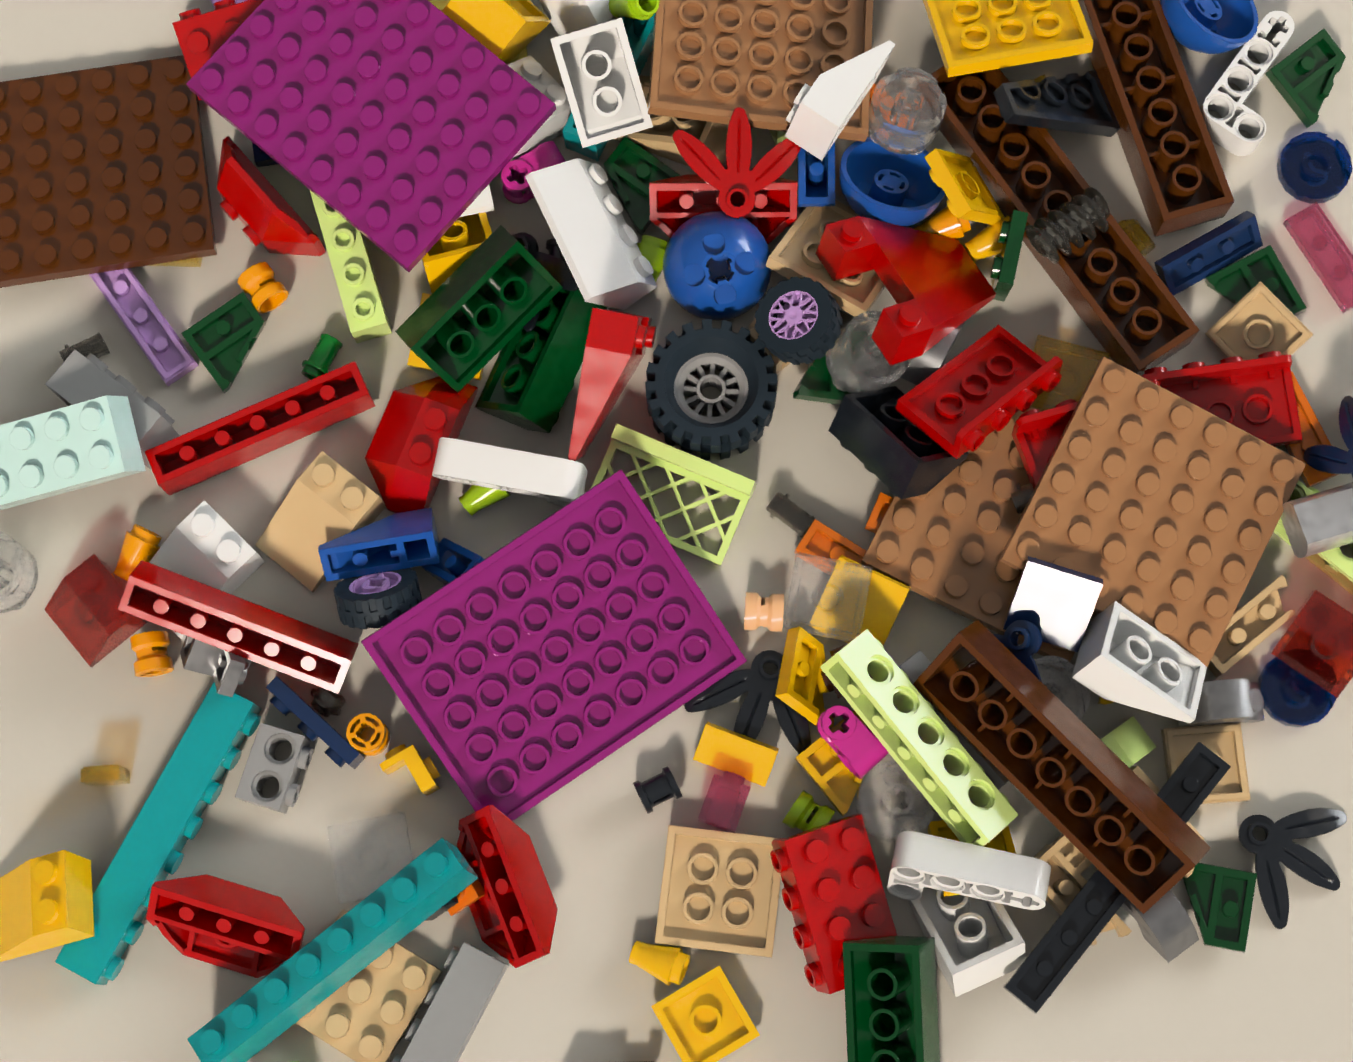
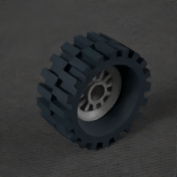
[645,319,778,460]

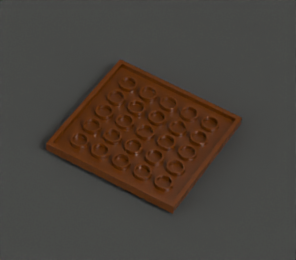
[0,55,217,288]

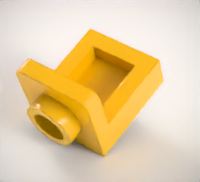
[379,744,441,796]

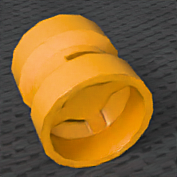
[237,262,289,314]
[130,631,174,677]
[346,713,390,756]

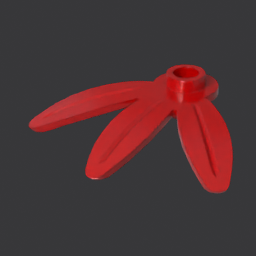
[673,107,801,218]

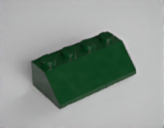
[395,225,563,393]
[475,288,608,433]
[843,936,940,1062]

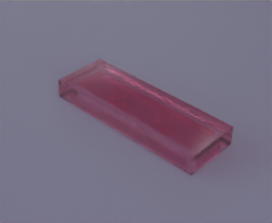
[1283,202,1353,313]

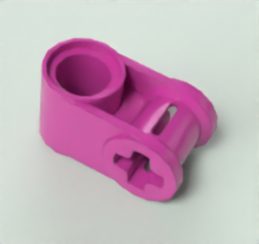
[501,141,566,204]
[817,705,889,779]

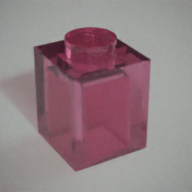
[698,771,751,833]

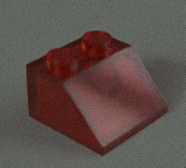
[44,554,149,667]
[1271,590,1353,698]

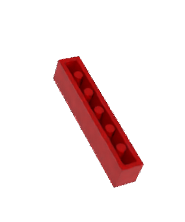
[145,361,375,496]
[118,560,359,694]

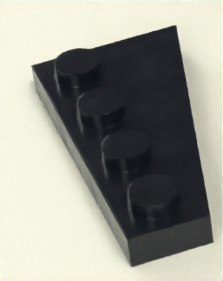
[993,70,1121,137]

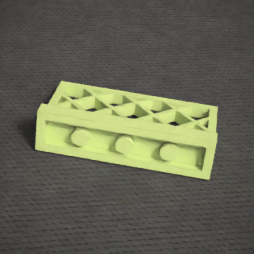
[591,423,757,566]

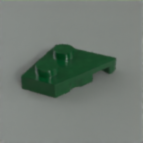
[1265,29,1346,128]
[990,210,1028,302]
[1205,245,1307,316]
[181,292,265,393]
[1183,863,1257,953]

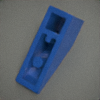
[318,507,439,582]

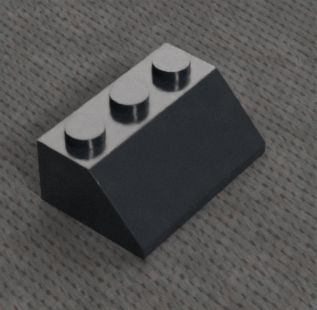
[828,386,969,500]

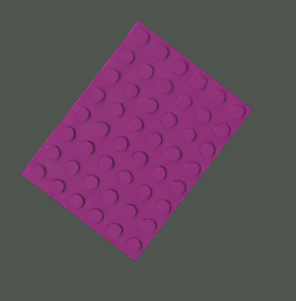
[186,0,556,272]
[361,469,747,821]

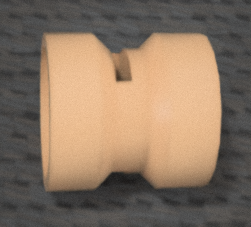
[744,592,784,632]

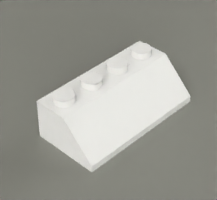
[525,158,657,310]

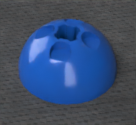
[1160,0,1258,54]
[839,136,945,227]
[663,211,772,321]

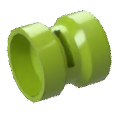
[782,790,835,832]

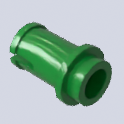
[301,334,343,380]

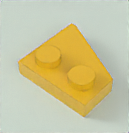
[775,626,834,728]
[795,710,869,817]

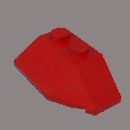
[217,136,326,256]
[649,174,798,244]
[365,376,478,513]
[457,805,558,968]
[146,874,305,978]

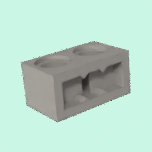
[235,723,313,814]

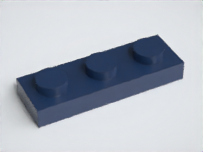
[1154,211,1263,296]
[266,676,365,769]

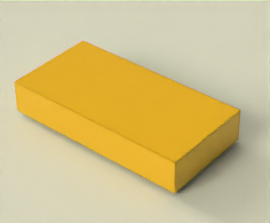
[693,721,779,787]

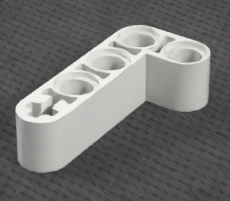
[1200,11,1295,156]
[432,437,588,506]
[887,831,1051,910]

